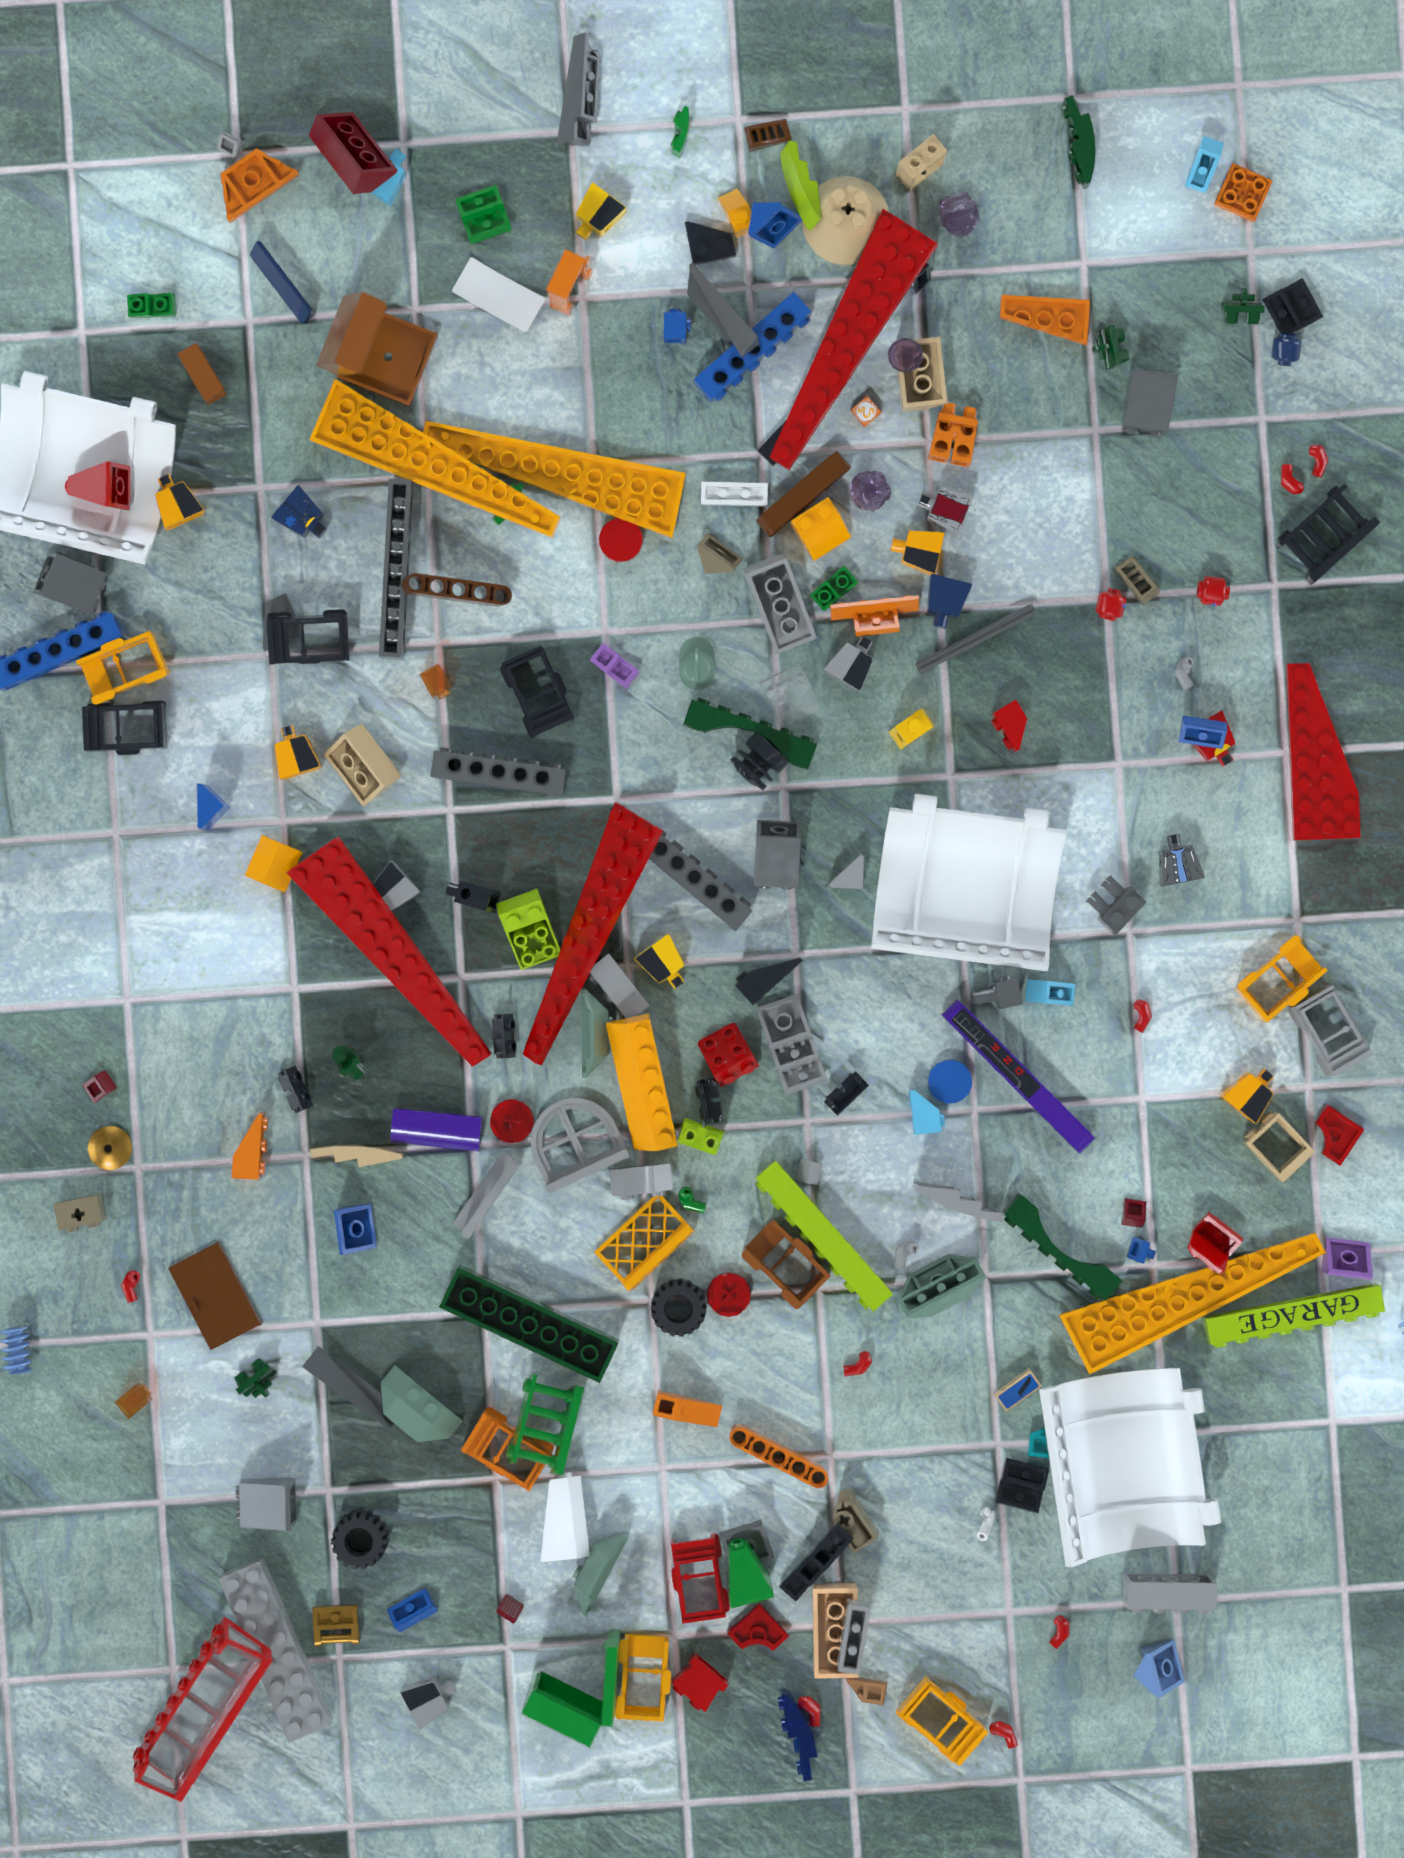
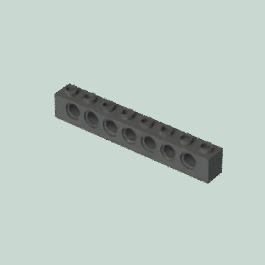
[379,479,414,660]

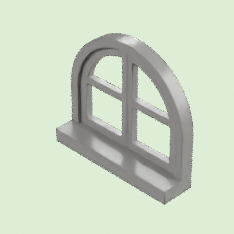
[531,1097,630,1194]
[453,1151,521,1239]

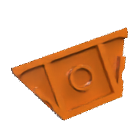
[220,148,299,223]

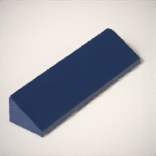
[250,240,315,324]

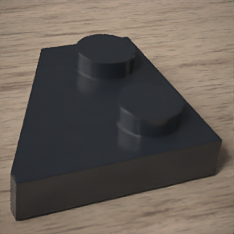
[685,221,736,265]

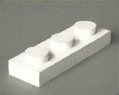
[701,482,768,507]

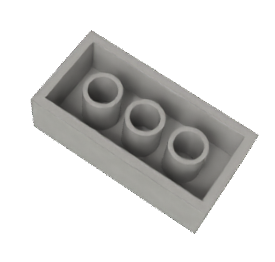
[1121,1573,1217,1614]

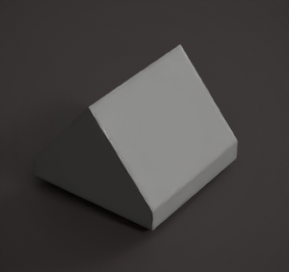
[216,130,245,159]
[796,1158,823,1185]

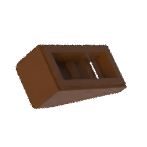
[744,119,792,152]

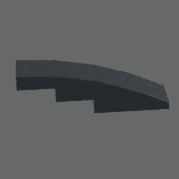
[779,1523,854,1602]

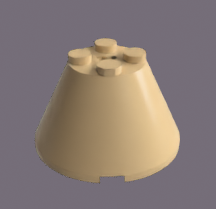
[802,176,889,265]

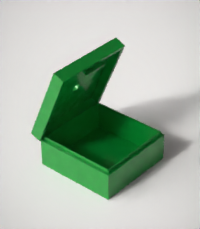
[521,1629,621,1748]

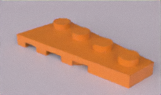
[1000,295,1090,346]

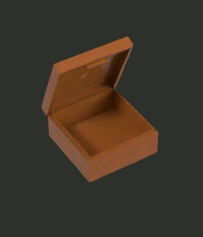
[316,291,438,407]

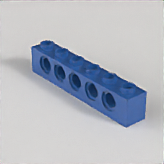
[694,292,811,403]
[0,611,126,691]

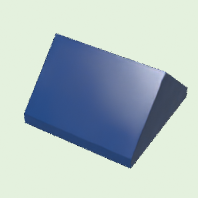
[748,202,802,249]
[197,783,231,830]
[334,1204,377,1255]

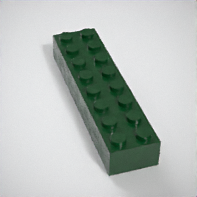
[439,1265,620,1383]

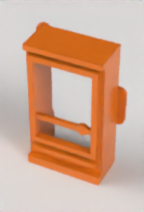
[546,249,592,316]
[461,1407,554,1492]

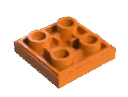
[1214,163,1273,222]

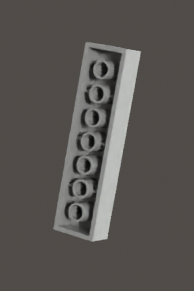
[218,1556,333,1743]

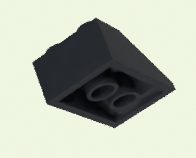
[735,957,803,1005]

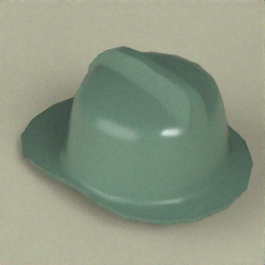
[679,637,715,690]

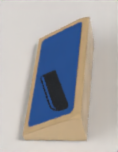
[993,1368,1042,1412]

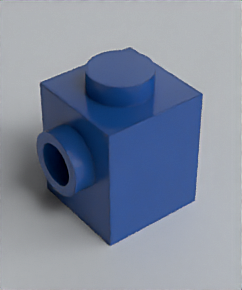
[664,309,691,343]

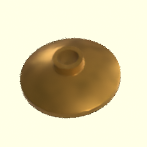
[88,1126,132,1170]

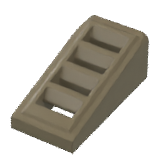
[1115,556,1160,606]

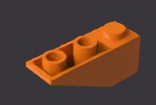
[232,1112,268,1180]
[652,1390,722,1427]

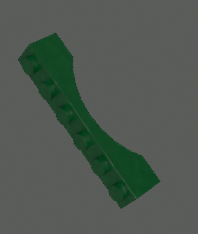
[683,697,817,771]
[1002,1193,1122,1301]

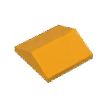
[245,835,303,893]

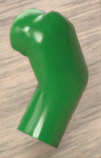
[678,1187,706,1214]

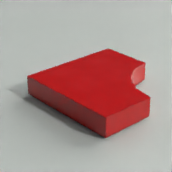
[1314,1105,1365,1166]
[727,1602,789,1651]

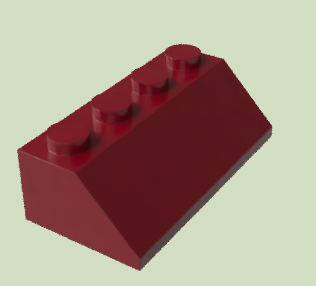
[309,112,397,194]

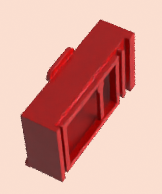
[671,1533,730,1624]

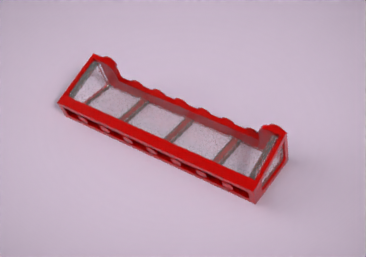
[132,1617,272,1802]

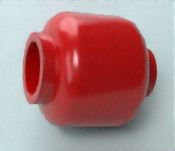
[1196,576,1230,606]
[1095,588,1127,622]

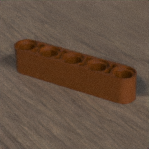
[756,451,852,538]
[401,573,512,607]

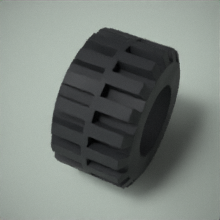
[651,1278,706,1337]
[331,1509,389,1570]

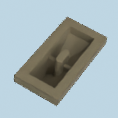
[697,533,743,574]

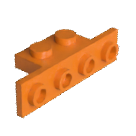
[830,595,919,637]

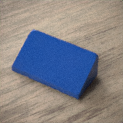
[1178,716,1227,749]
[387,1588,438,1632]

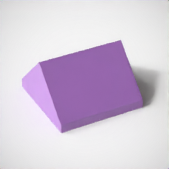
[1321,1238,1373,1280]

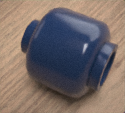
[1271,333,1302,366]

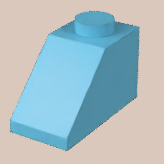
[1185,136,1224,193]
[1025,979,1075,1006]
[909,1089,945,1135]

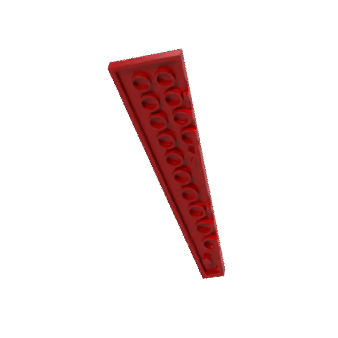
[770,209,938,470]
[523,802,664,1066]
[286,836,492,1067]

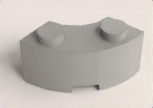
[609,1163,673,1200]

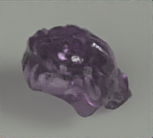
[939,192,980,237]
[850,470,892,511]

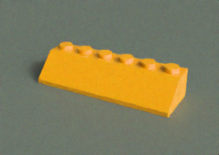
[606,1013,678,1151]

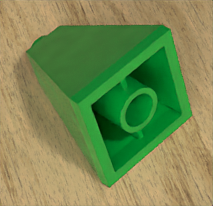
[727,1538,774,1609]

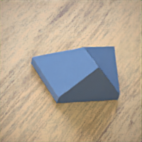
[1134,1639,1185,1697]

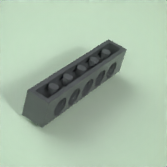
[430,747,567,797]
[649,826,752,931]

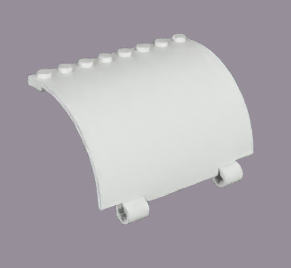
[0,371,176,565]
[871,794,1067,971]
[1039,1368,1221,1567]

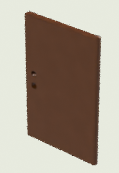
[168,1241,262,1350]

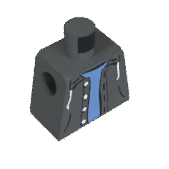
[1159,834,1205,887]

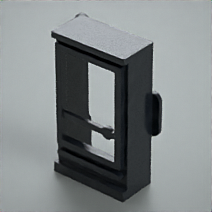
[266,609,350,665]
[500,645,575,738]
[82,701,167,755]

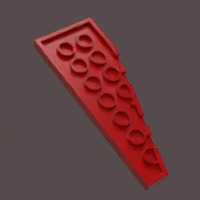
[1286,663,1361,841]

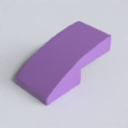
[590,643,640,690]

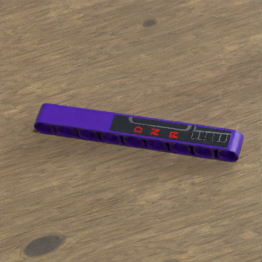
[941,999,1096,1154]

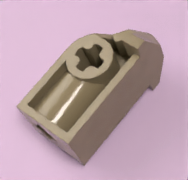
[833,1489,880,1554]

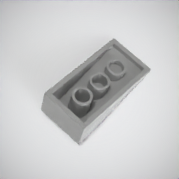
[742,552,817,655]

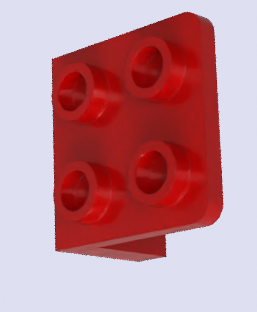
[697,1023,759,1087]
[1187,1211,1244,1275]

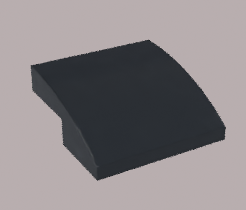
[1262,278,1324,334]
[994,1458,1049,1514]

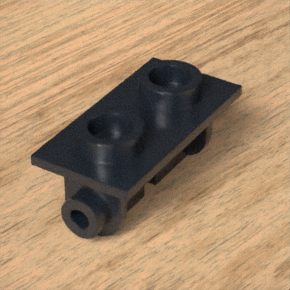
[492,1013,517,1059]
[278,1065,314,1114]
[824,1071,869,1116]
[695,1078,724,1125]

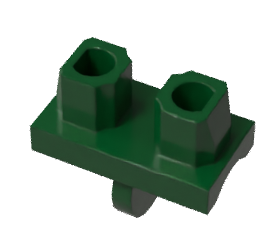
[1221,288,1265,324]
[1092,325,1130,370]
[332,1045,365,1081]
[234,1358,278,1398]

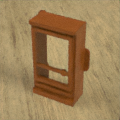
[742,1218,831,1309]

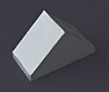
[828,855,864,889]

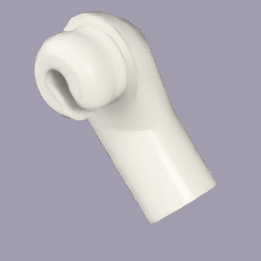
[977,1507,996,1541]

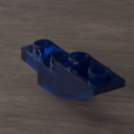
[778,1689,818,1782]

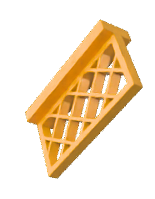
[594,1196,695,1291]

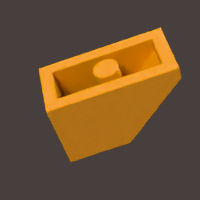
[718,189,752,239]

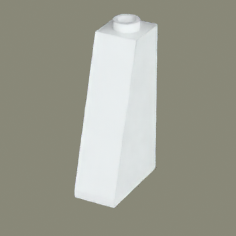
[541,1472,590,1562]

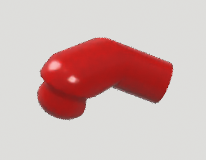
[1308,445,1328,478]
[1281,464,1304,495]
[1134,999,1152,1033]
[121,1270,141,1303]
[843,1351,872,1377]
[1049,1615,1070,1649]
[798,1696,820,1727]
[989,1721,1018,1749]

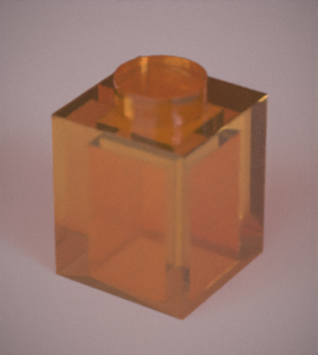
[419,664,453,700]
[114,1382,153,1419]

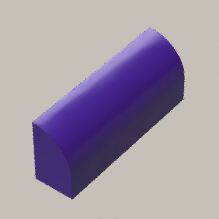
[391,1108,483,1152]

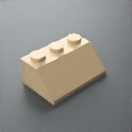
[894,337,947,413]
[324,723,402,807]

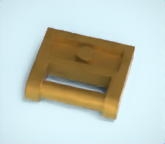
[312,1604,360,1647]

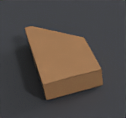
[846,1678,887,1706]

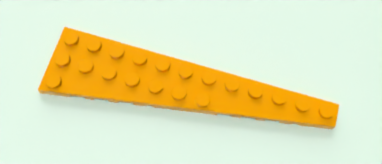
[309,379,561,538]
[423,421,686,539]
[1058,1233,1326,1374]

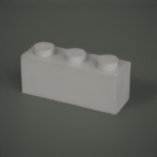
[588,954,650,1019]
[837,1599,871,1675]

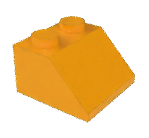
[790,497,851,561]

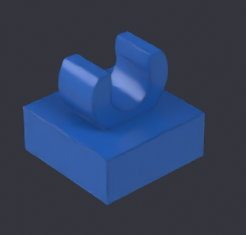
[1127,1236,1156,1264]

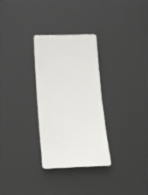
[452,257,545,332]

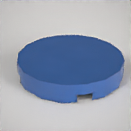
[928,1060,972,1104]

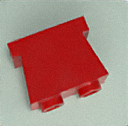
[671,1652,728,1712]

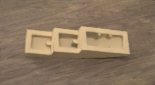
[310,1145,404,1167]

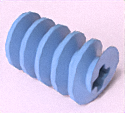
[0,1327,32,1374]

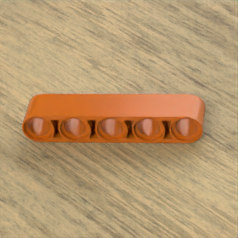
[729,1424,828,1488]

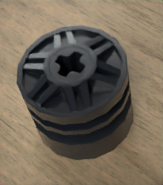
[730,732,789,791]

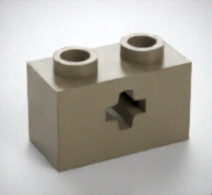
[53,1193,106,1233]

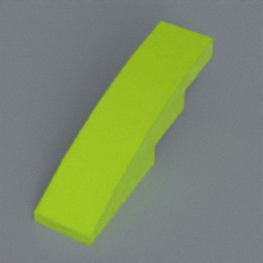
[780,140,822,231]

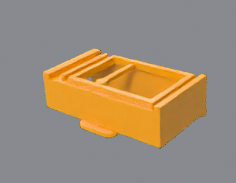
[76,631,170,705]
[1235,935,1328,1023]
[615,1634,671,1722]
[896,1676,988,1767]

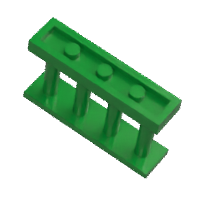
[506,1374,584,1475]

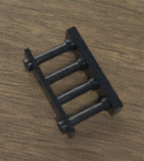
[1275,484,1380,585]

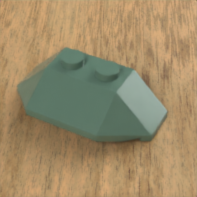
[581,989,613,1078]
[897,1254,986,1319]
[381,1365,463,1442]
[573,1532,629,1617]

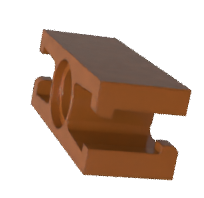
[177,343,227,405]

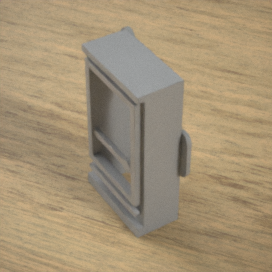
[1288,985,1373,1076]

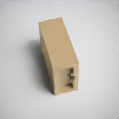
[895,134,948,192]
[1243,1112,1315,1182]

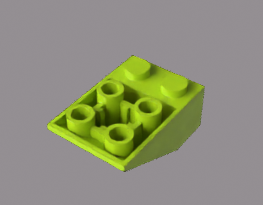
[496,889,560,970]

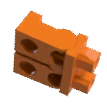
[927,402,978,468]

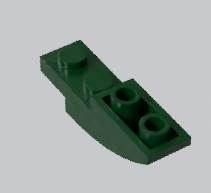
[1061,95,1096,190]

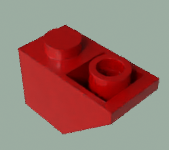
[991,700,1027,752]

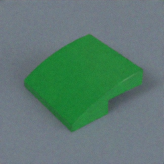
[455,185,512,244]

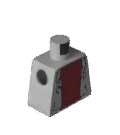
[918,489,974,538]

